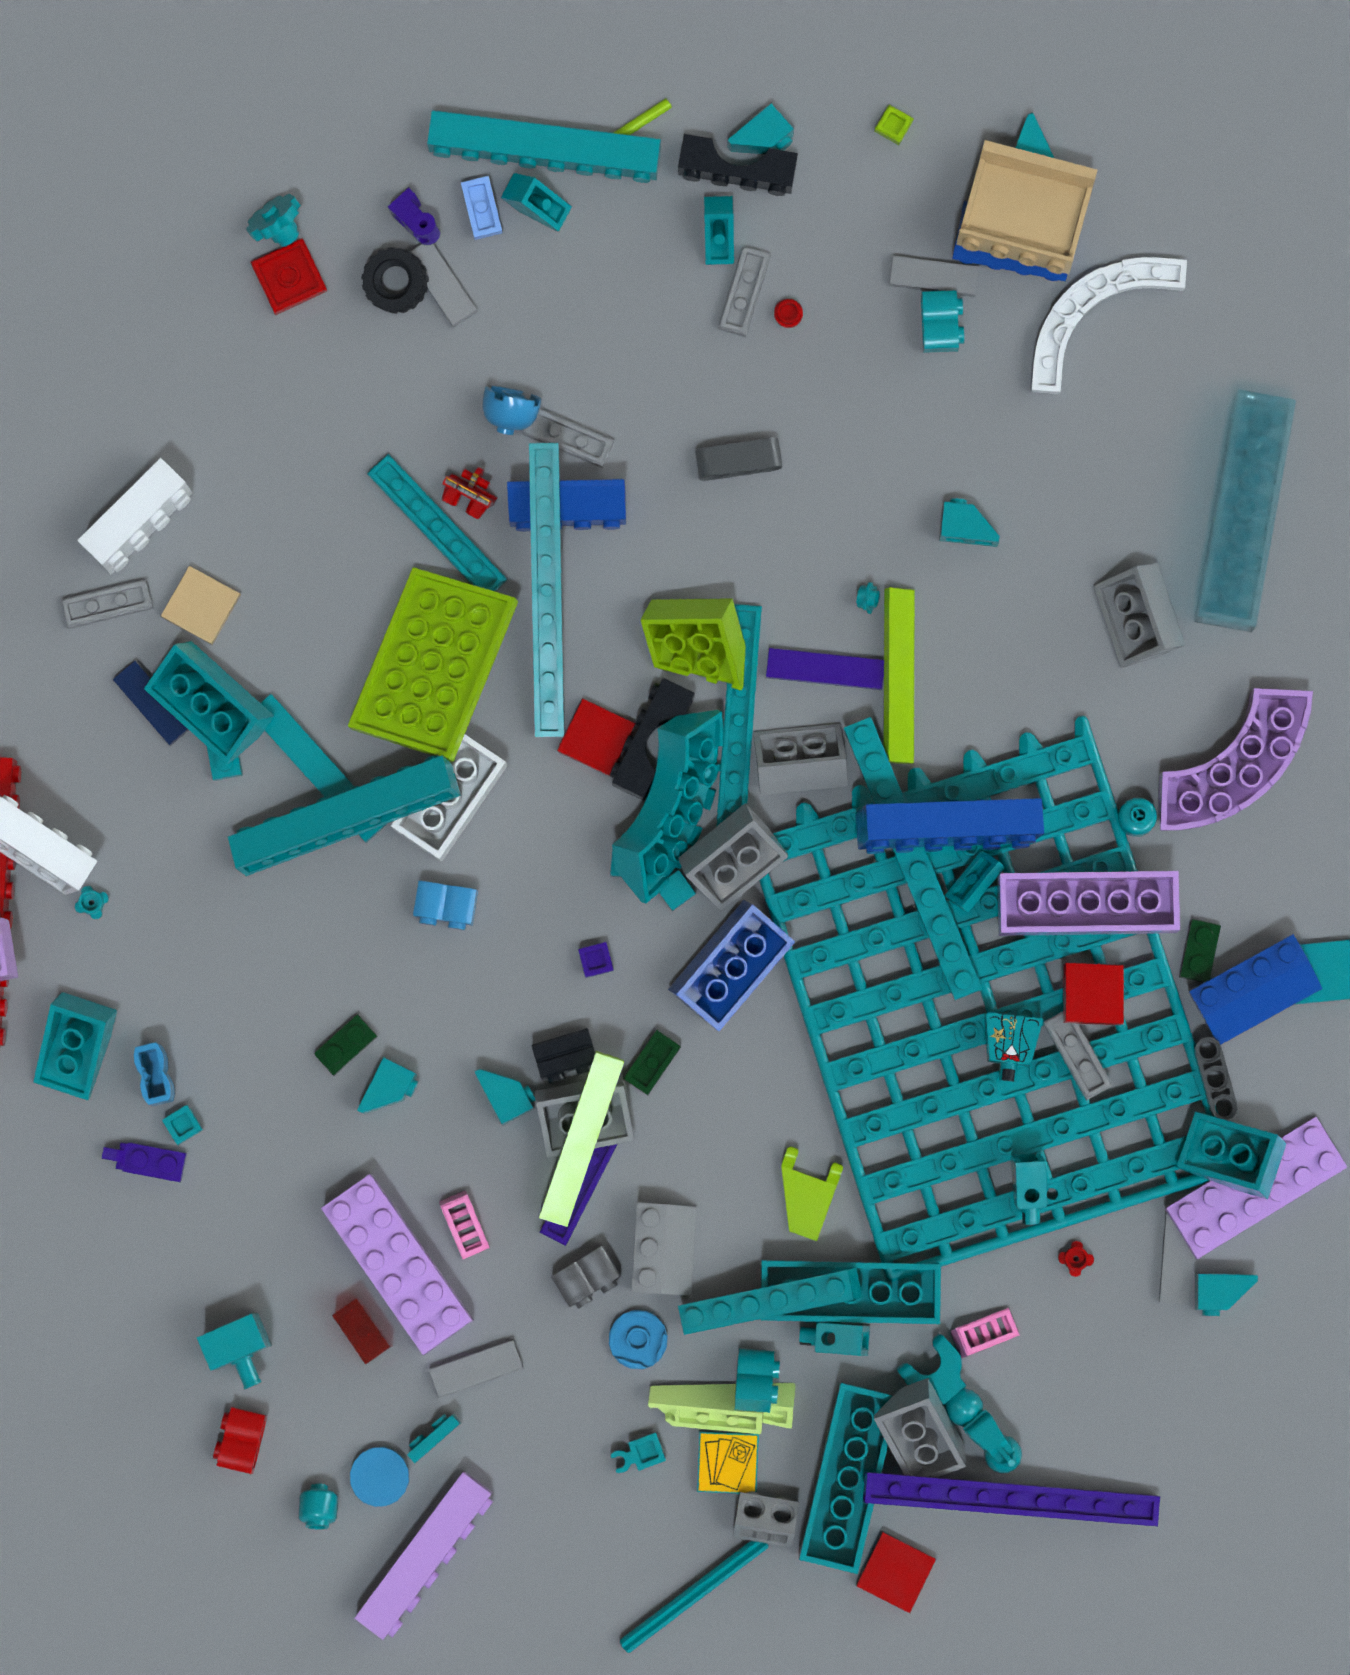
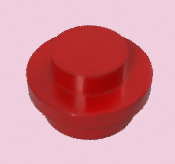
[774,299,803,328]

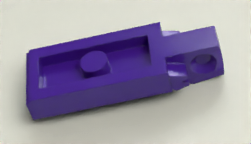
[101,1143,187,1183]

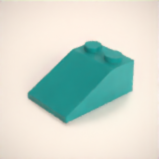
[33,992,117,1100]
[1176,1111,1287,1199]

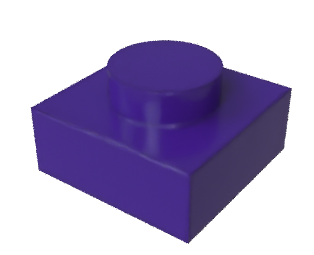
[578,942,614,978]

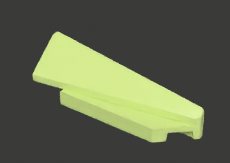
[648,1383,796,1434]

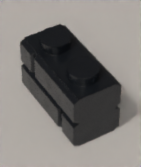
[531,1028,595,1083]

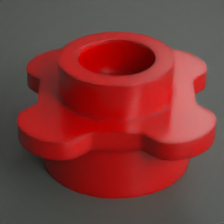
[1058,1241,1094,1277]

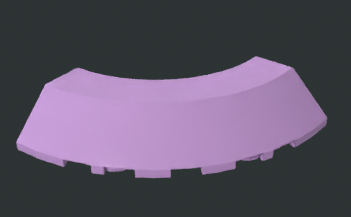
[1158,688,1313,831]

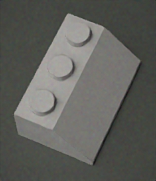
[1094,563,1185,668]
[753,723,848,795]
[678,803,789,911]
[535,1074,635,1158]
[632,1203,696,1296]
[874,1378,966,1477]

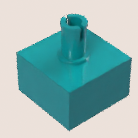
[197,1313,272,1390]

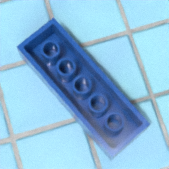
[856,798,1044,854]

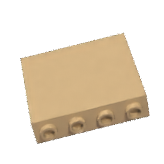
[956,140,1098,274]

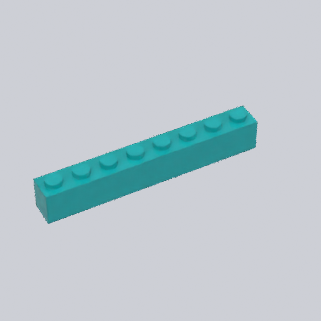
[427,110,661,183]
[228,755,461,876]

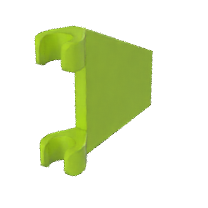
[781,1146,843,1241]

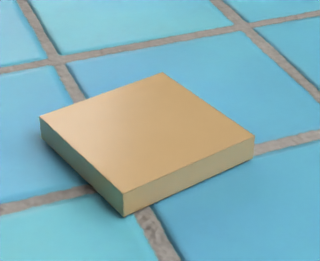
[161,566,241,645]

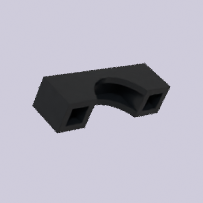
[678,134,798,196]
[610,678,695,801]

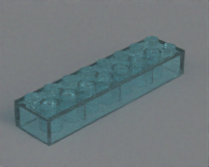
[1194,389,1296,633]

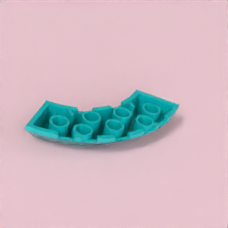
[612,710,723,904]

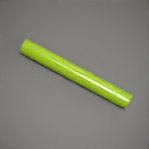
[613,98,672,135]

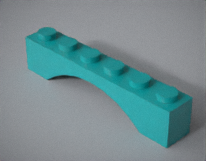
[678,1268,862,1335]

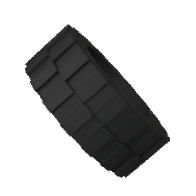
[361,247,429,314]

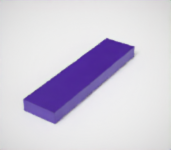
[766,648,884,690]
[539,1144,618,1246]

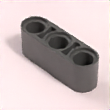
[695,438,783,481]
[1194,1037,1238,1121]

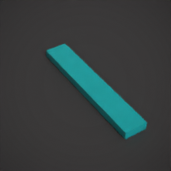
[367,454,507,591]
[261,694,388,843]

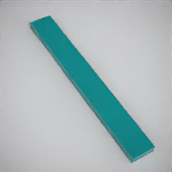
[716,604,762,827]

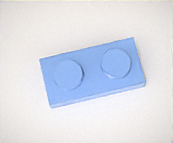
[461,176,503,240]

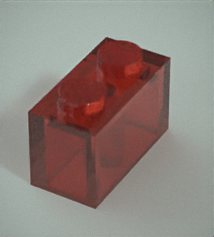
[332,1298,393,1364]

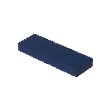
[113,661,189,746]

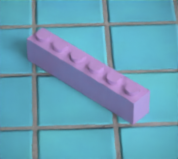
[354,1471,493,1640]

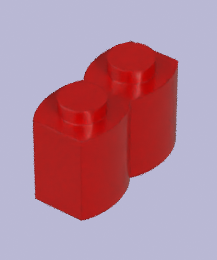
[213,1407,268,1474]

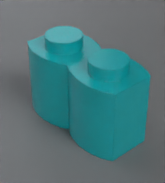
[921,290,964,353]
[734,1348,780,1413]

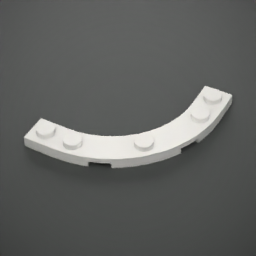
[1031,257,1187,394]

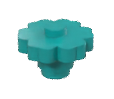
[246,193,301,247]

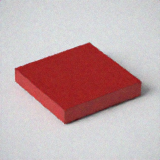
[250,238,327,315]
[557,699,635,777]
[1063,963,1124,1025]
[856,1532,936,1613]

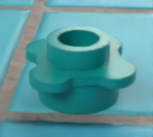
[856,582,880,614]
[75,886,109,920]

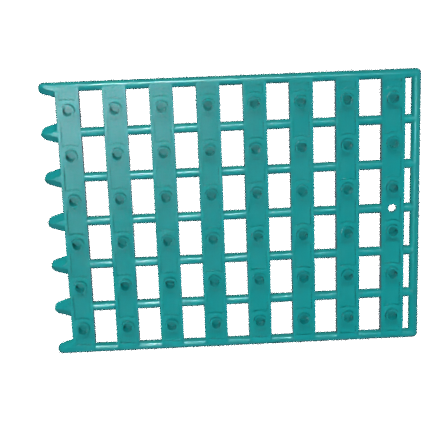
[759,715,1218,1282]

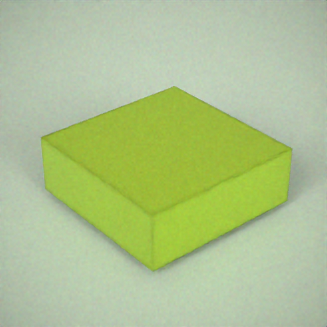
[874,105,914,145]

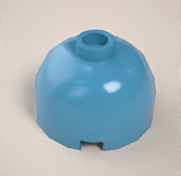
[482,386,541,435]

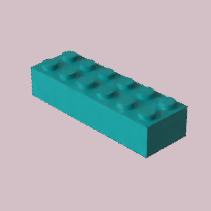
[760,1260,941,1324]
[798,1382,894,1574]

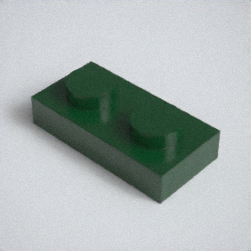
[1179,919,1221,983]
[314,1014,378,1076]
[623,1030,681,1096]

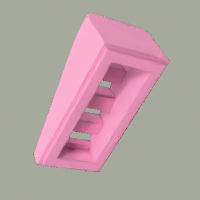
[439,1191,490,1259]
[950,1308,1020,1358]

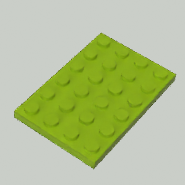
[348,567,519,762]

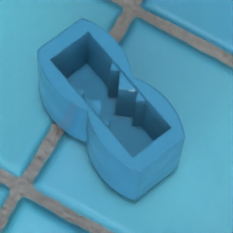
[413,881,478,930]
[134,1042,175,1106]

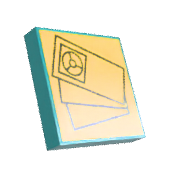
[697,1431,759,1494]

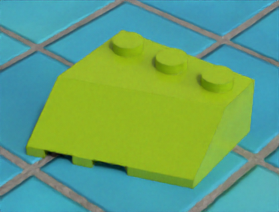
[640,598,746,691]

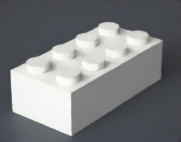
[77,458,192,575]
[391,735,507,862]
[0,795,97,895]

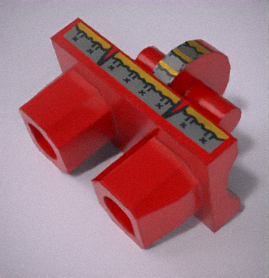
[441,467,498,519]

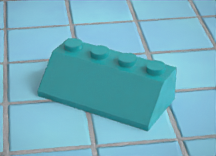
[144,641,274,764]

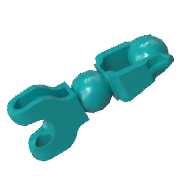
[897,1333,1022,1474]

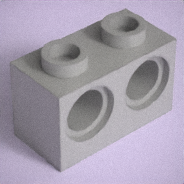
[733,1492,799,1548]

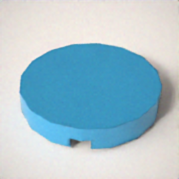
[609,1310,668,1370]
[350,1447,410,1507]

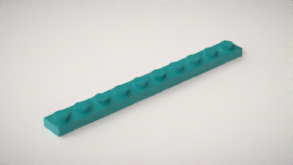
[529,442,564,737]
[843,717,982,1001]

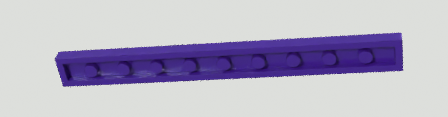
[863,1472,1160,1527]

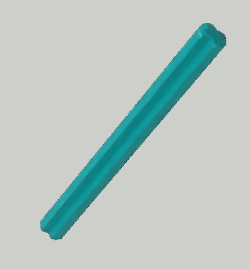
[620,1541,769,1653]

